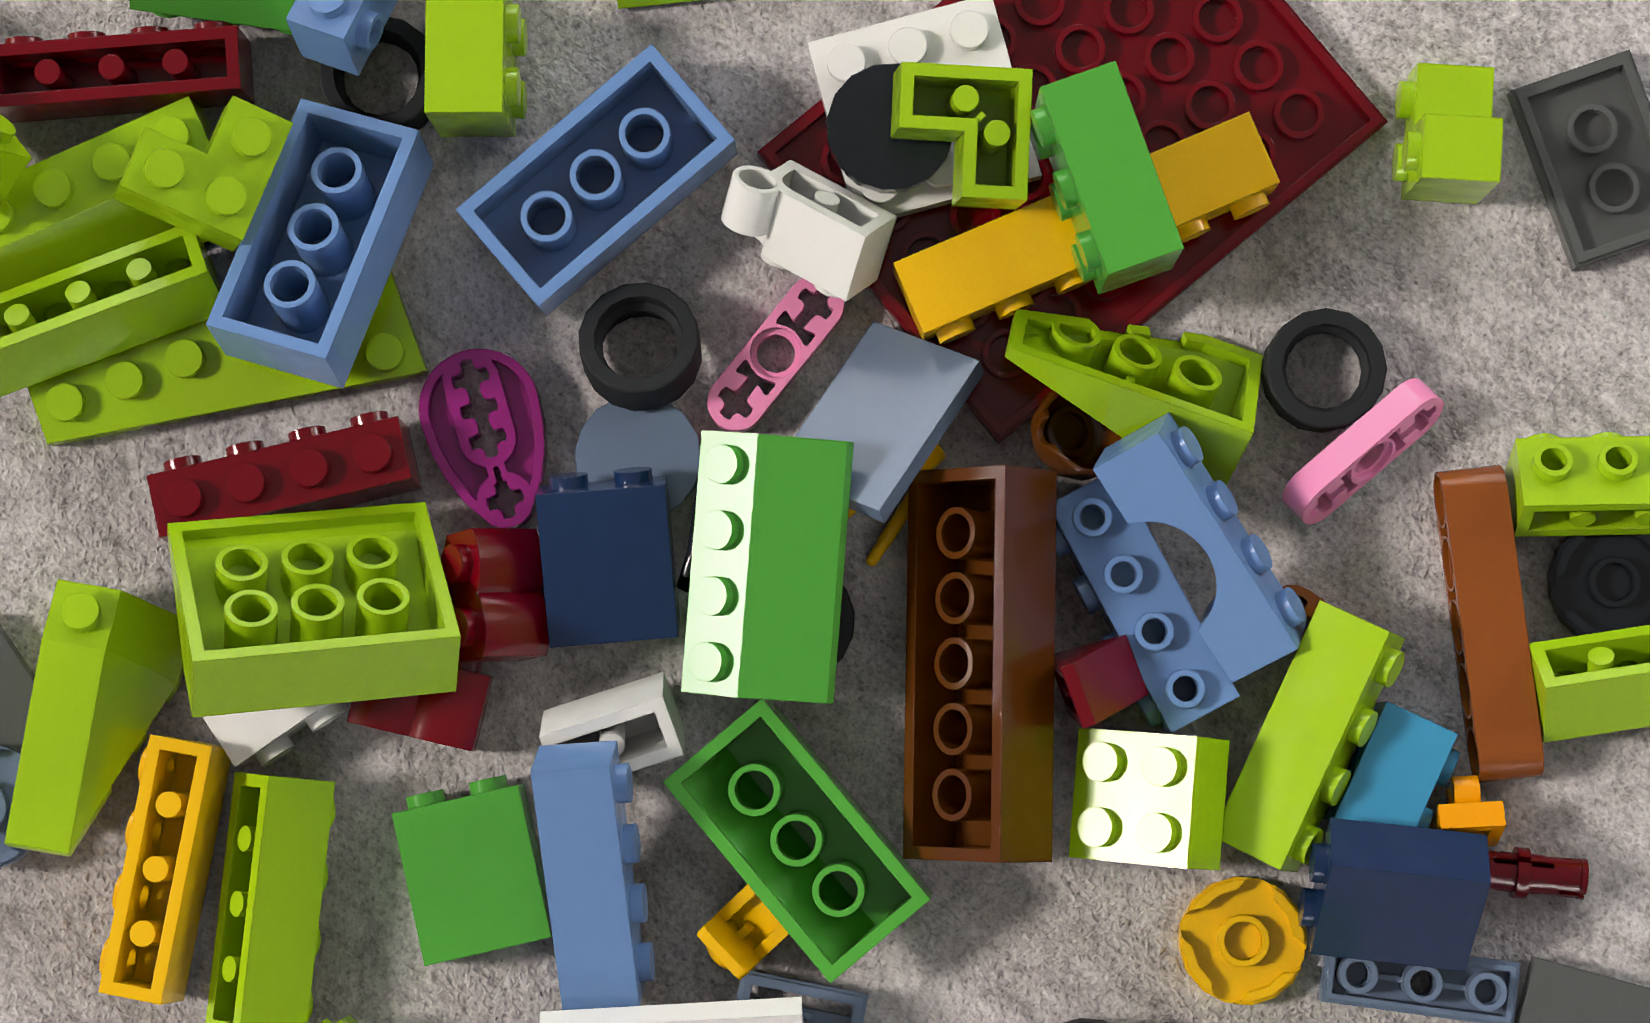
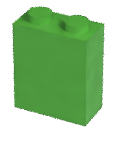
[391,775,552,966]

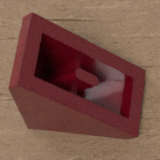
[1054,634,1149,729]

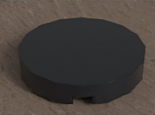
[826,63,952,193]
[1547,534,1650,636]

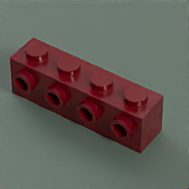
[0,21,255,123]
[146,411,423,542]

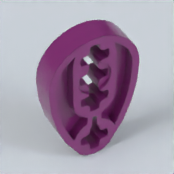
[418,348,547,528]

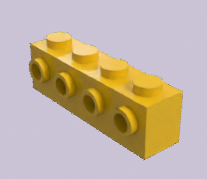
[98,734,231,1005]

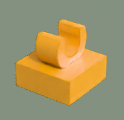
[1429,775,1506,847]

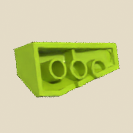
[1005,309,1263,486]
[4,579,184,857]

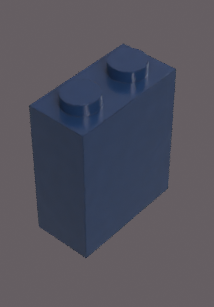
[535,467,681,648]
[1298,818,1491,971]

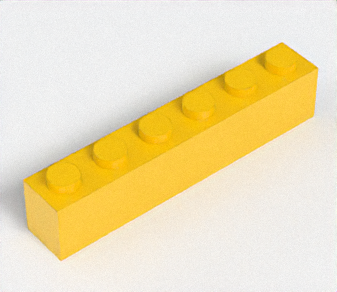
[893,112,1280,345]

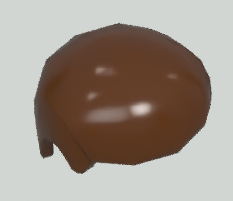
[1031,391,1122,481]

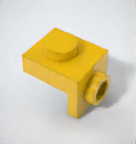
[697,884,789,980]

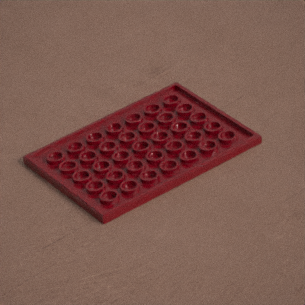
[757,0,1388,444]

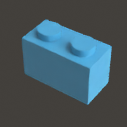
[1325,701,1460,828]

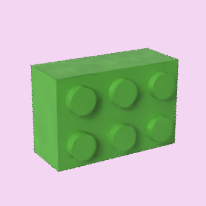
[1030,61,1184,295]

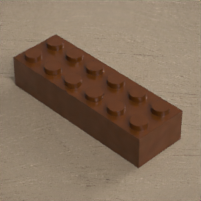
[903,465,1057,863]

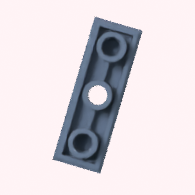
[1318,956,1521,1023]

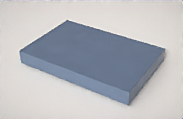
[795,321,984,523]

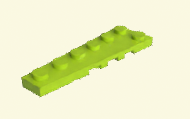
[27,269,429,446]

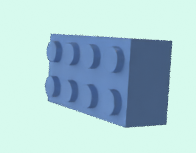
[455,44,738,317]
[206,99,434,388]

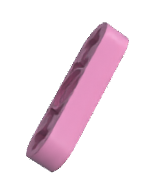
[707,278,844,433]
[1282,378,1444,525]

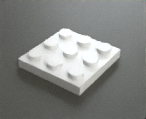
[807,0,1042,218]

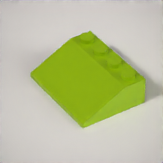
[167,502,461,718]

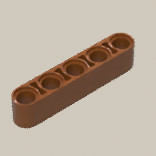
[1433,464,1544,783]

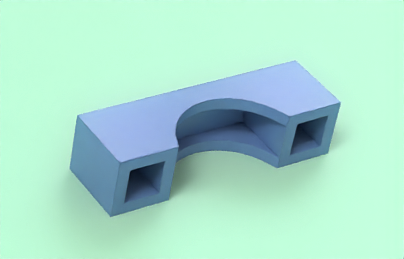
[1093,412,1307,683]

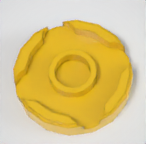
[1177,876,1307,1005]

